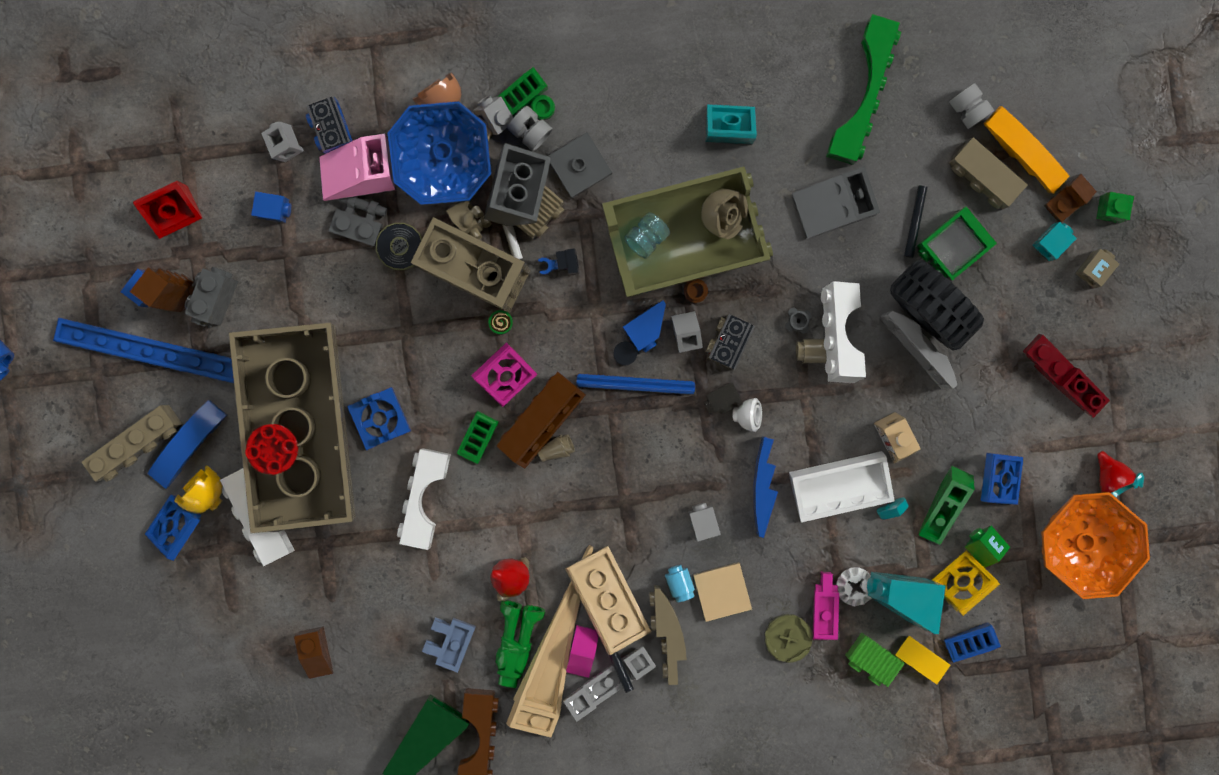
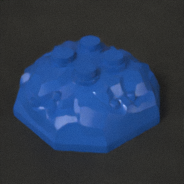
[387,101,491,205]

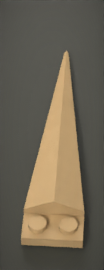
[506,545,593,737]

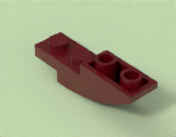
[1023,334,1110,418]

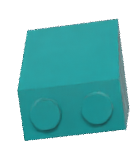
[867,572,946,634]

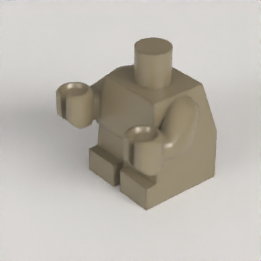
[446,201,492,240]

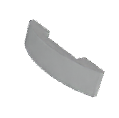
[563,646,656,722]

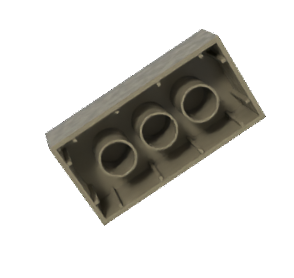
[229,323,356,534]

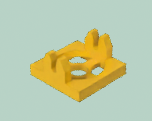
[932,550,1000,616]

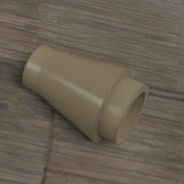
[538,434,575,462]

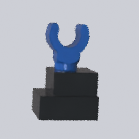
[538,248,580,275]

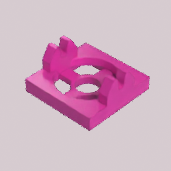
[471,342,538,407]

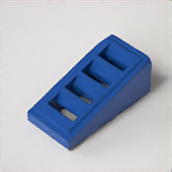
[944,622,1001,663]

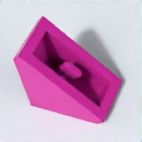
[566,625,599,678]

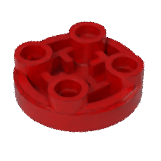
[245,424,298,475]

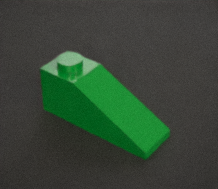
[918,466,975,545]

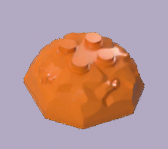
[1041,492,1150,599]

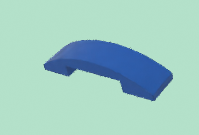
[147,400,227,489]

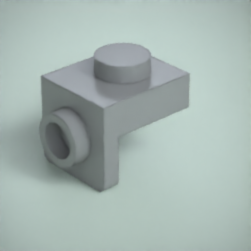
[473,96,513,135]

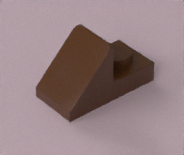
[1044,174,1097,222]

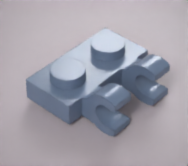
[422,617,476,673]

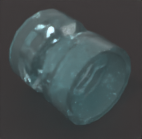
[624,212,670,259]

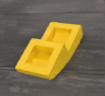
[895,636,951,684]

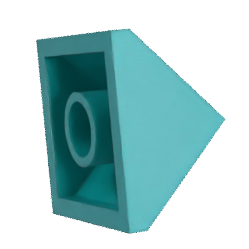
[705,104,757,144]

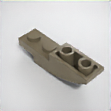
[649,585,687,685]

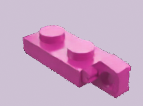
[813,572,839,640]

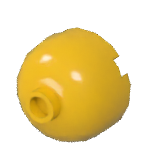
[174,466,223,514]

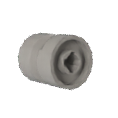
[949,83,995,129]
[507,106,553,152]

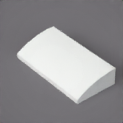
[789,451,895,523]

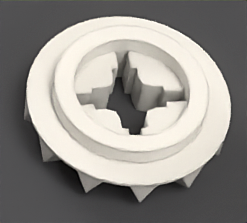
[836,567,872,607]

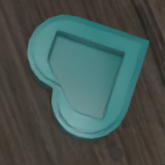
[877,497,909,520]

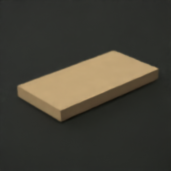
[565,546,651,655]

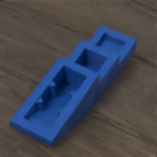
[753,436,778,538]

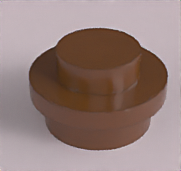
[684,279,708,303]

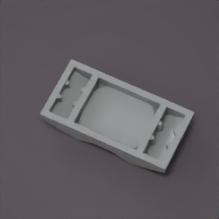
[879,311,957,389]

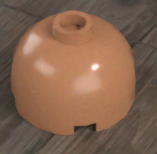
[412,72,462,105]

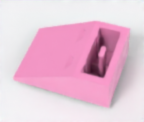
[319,134,395,201]

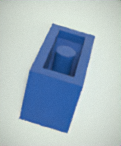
[623,301,666,353]

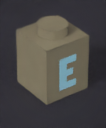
[1075,249,1119,288]

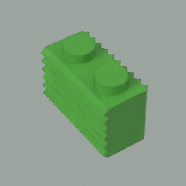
[845,633,905,687]

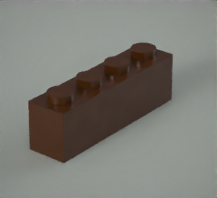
[130,267,195,313]
[496,371,586,469]

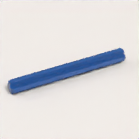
[576,374,695,394]

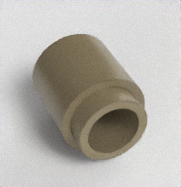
[796,339,827,363]

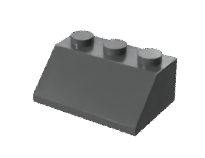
[484,143,551,226]

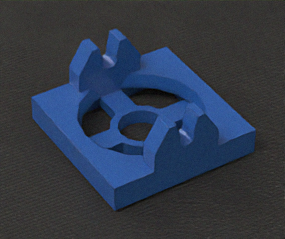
[347,387,411,450]
[981,453,1023,505]
[145,495,201,561]

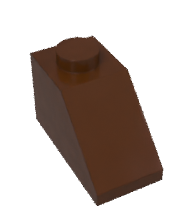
[294,626,333,679]

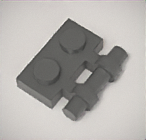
[329,196,387,247]

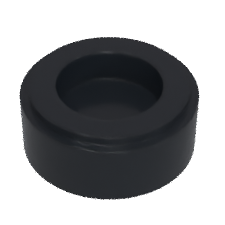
[613,341,637,365]

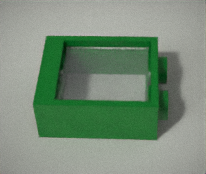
[917,206,997,281]

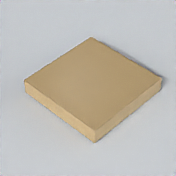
[693,562,752,622]

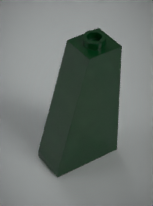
[382,694,470,775]

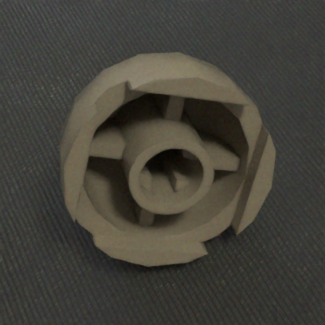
[701,189,748,239]

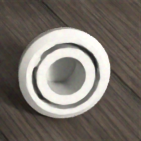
[733,398,762,432]

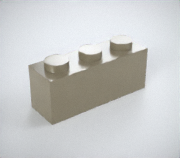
[949,137,1028,210]

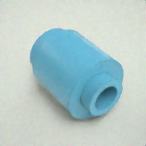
[665,565,695,602]

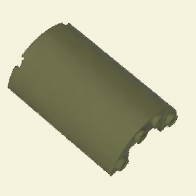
[602,166,773,297]

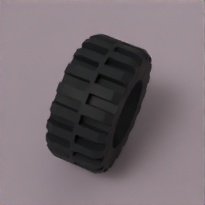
[890,260,984,351]

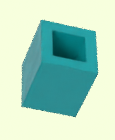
[1033,222,1077,261]

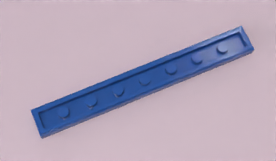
[53,318,234,383]

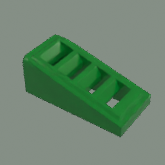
[498,67,548,116]
[456,411,500,464]

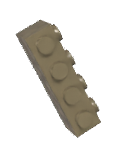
[81,405,183,482]

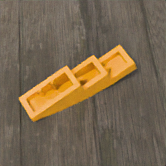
[983,106,1070,194]

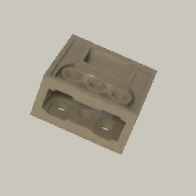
[411,217,531,313]

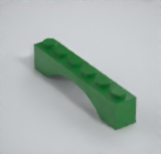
[826,14,901,165]

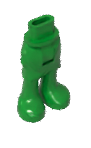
[495,600,545,688]

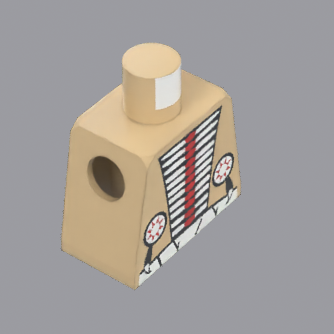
[874,412,920,464]

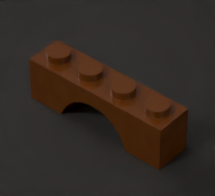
[458,688,499,775]

